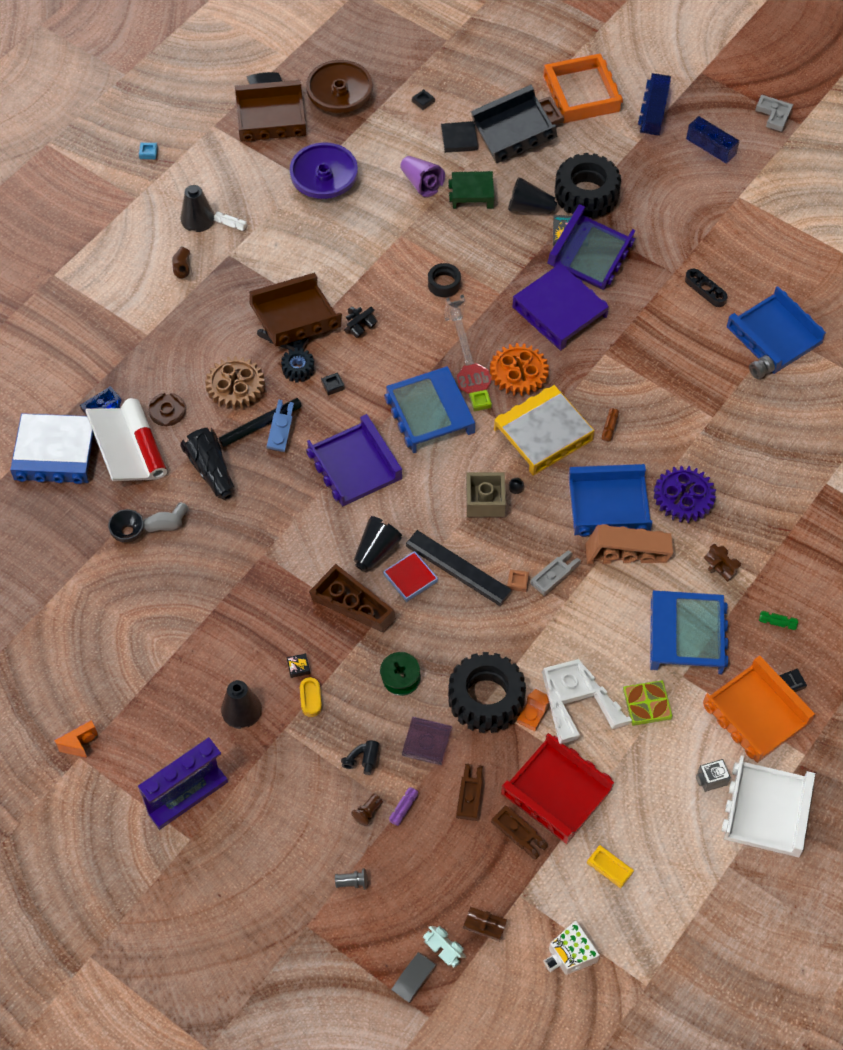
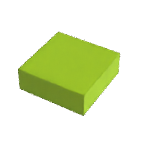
[469,390,492,412]

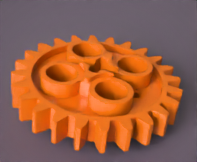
[490,343,549,396]

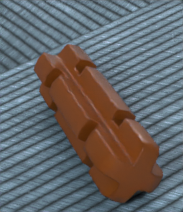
[601,408,619,442]

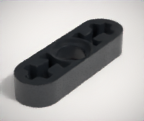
[685,268,728,307]

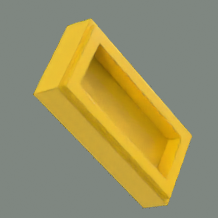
[587,845,634,888]

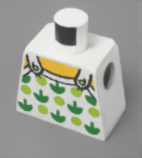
[543,921,599,975]

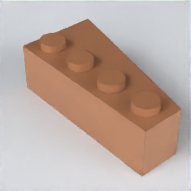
[585,524,673,564]

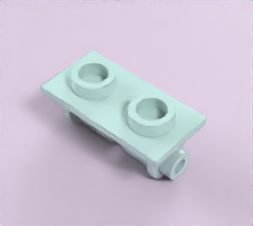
[423,926,467,968]

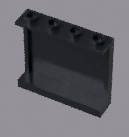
[471,85,558,164]

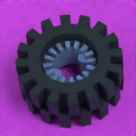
[281,348,315,383]

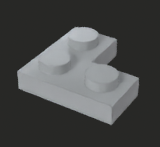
[755,95,793,132]

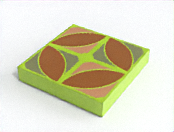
[623,680,672,726]

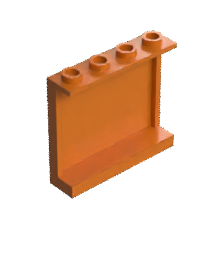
[703,655,815,763]

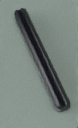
[218,398,302,447]

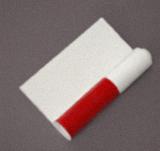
[86,398,167,481]

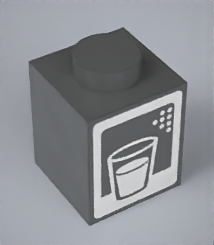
[696,759,731,792]

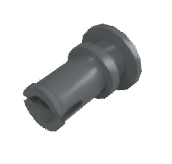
[335,868,368,890]

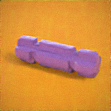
[389,787,418,826]

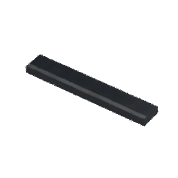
[406,530,512,606]

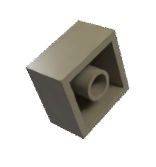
[466,472,506,517]

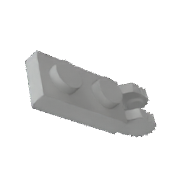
[530,550,581,596]

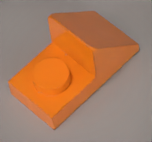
[517,689,550,731]
[54,721,98,758]

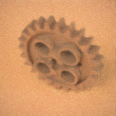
[205,356,265,410]

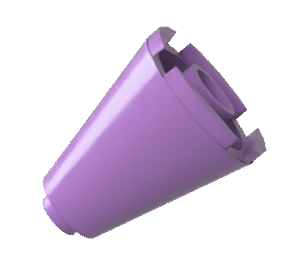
[400,156,445,197]

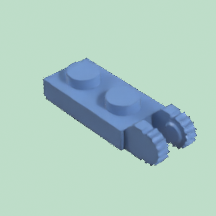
[266,399,294,452]

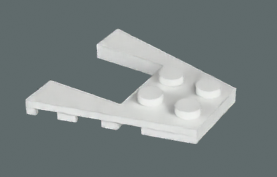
[542,659,632,744]

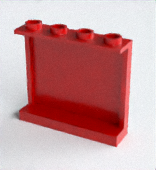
[501,733,614,844]

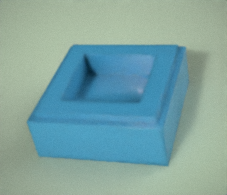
[139,143,158,159]

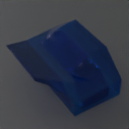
[80,386,121,415]

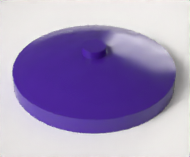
[290,142,358,199]

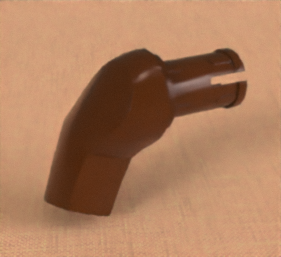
[172,246,190,279]

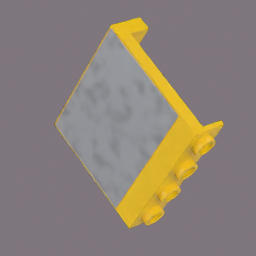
[494,385,594,476]

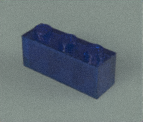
[686,116,740,164]

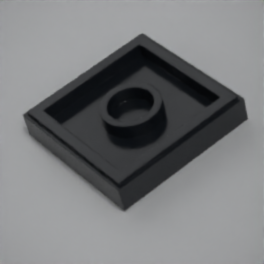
[441,121,478,153]

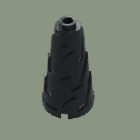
[180,427,234,500]

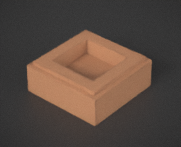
[507,569,529,592]

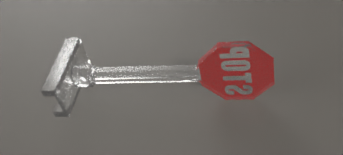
[444,295,491,394]

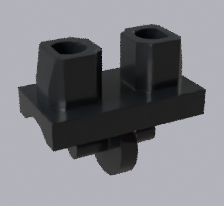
[344,306,378,338]

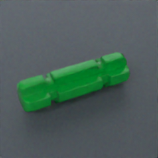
[759,611,798,630]

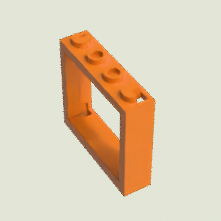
[544,53,623,123]

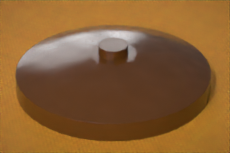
[306,60,373,113]

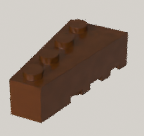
[309,564,396,633]

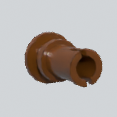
[351,793,383,826]

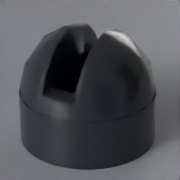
[509,477,524,494]

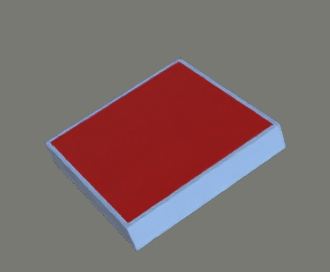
[383,551,438,602]

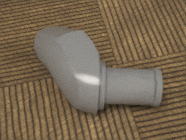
[143,502,189,532]

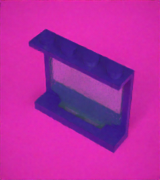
[547,204,636,290]
[138,737,228,830]

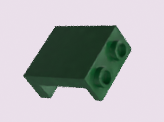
[448,171,494,209]

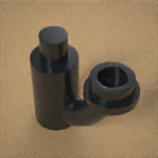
[341,740,380,775]

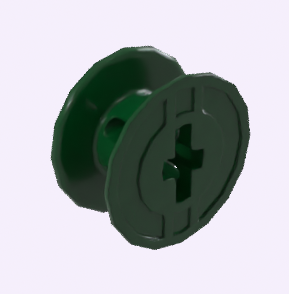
[380,652,421,696]

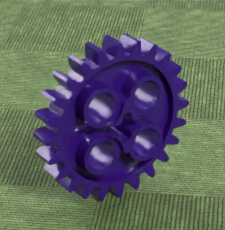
[654,466,716,523]

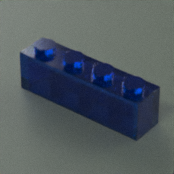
[638,73,671,136]

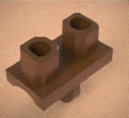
[704,544,741,582]
[463,907,507,942]

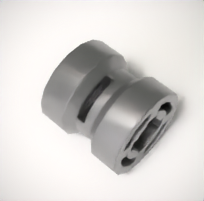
[749,355,775,379]

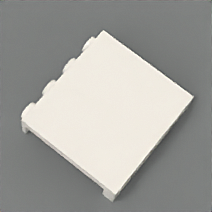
[722,756,815,857]

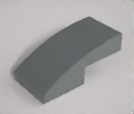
[391,952,436,1003]

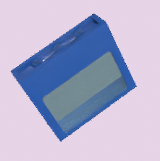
[384,366,475,454]
[650,590,728,675]

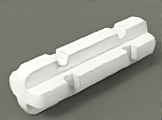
[214,211,247,231]

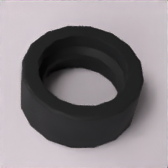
[428,263,461,297]

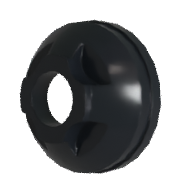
[108,509,144,542]

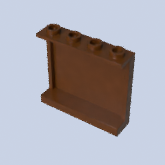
[235,80,307,142]
[249,272,342,347]

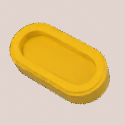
[300,677,322,717]

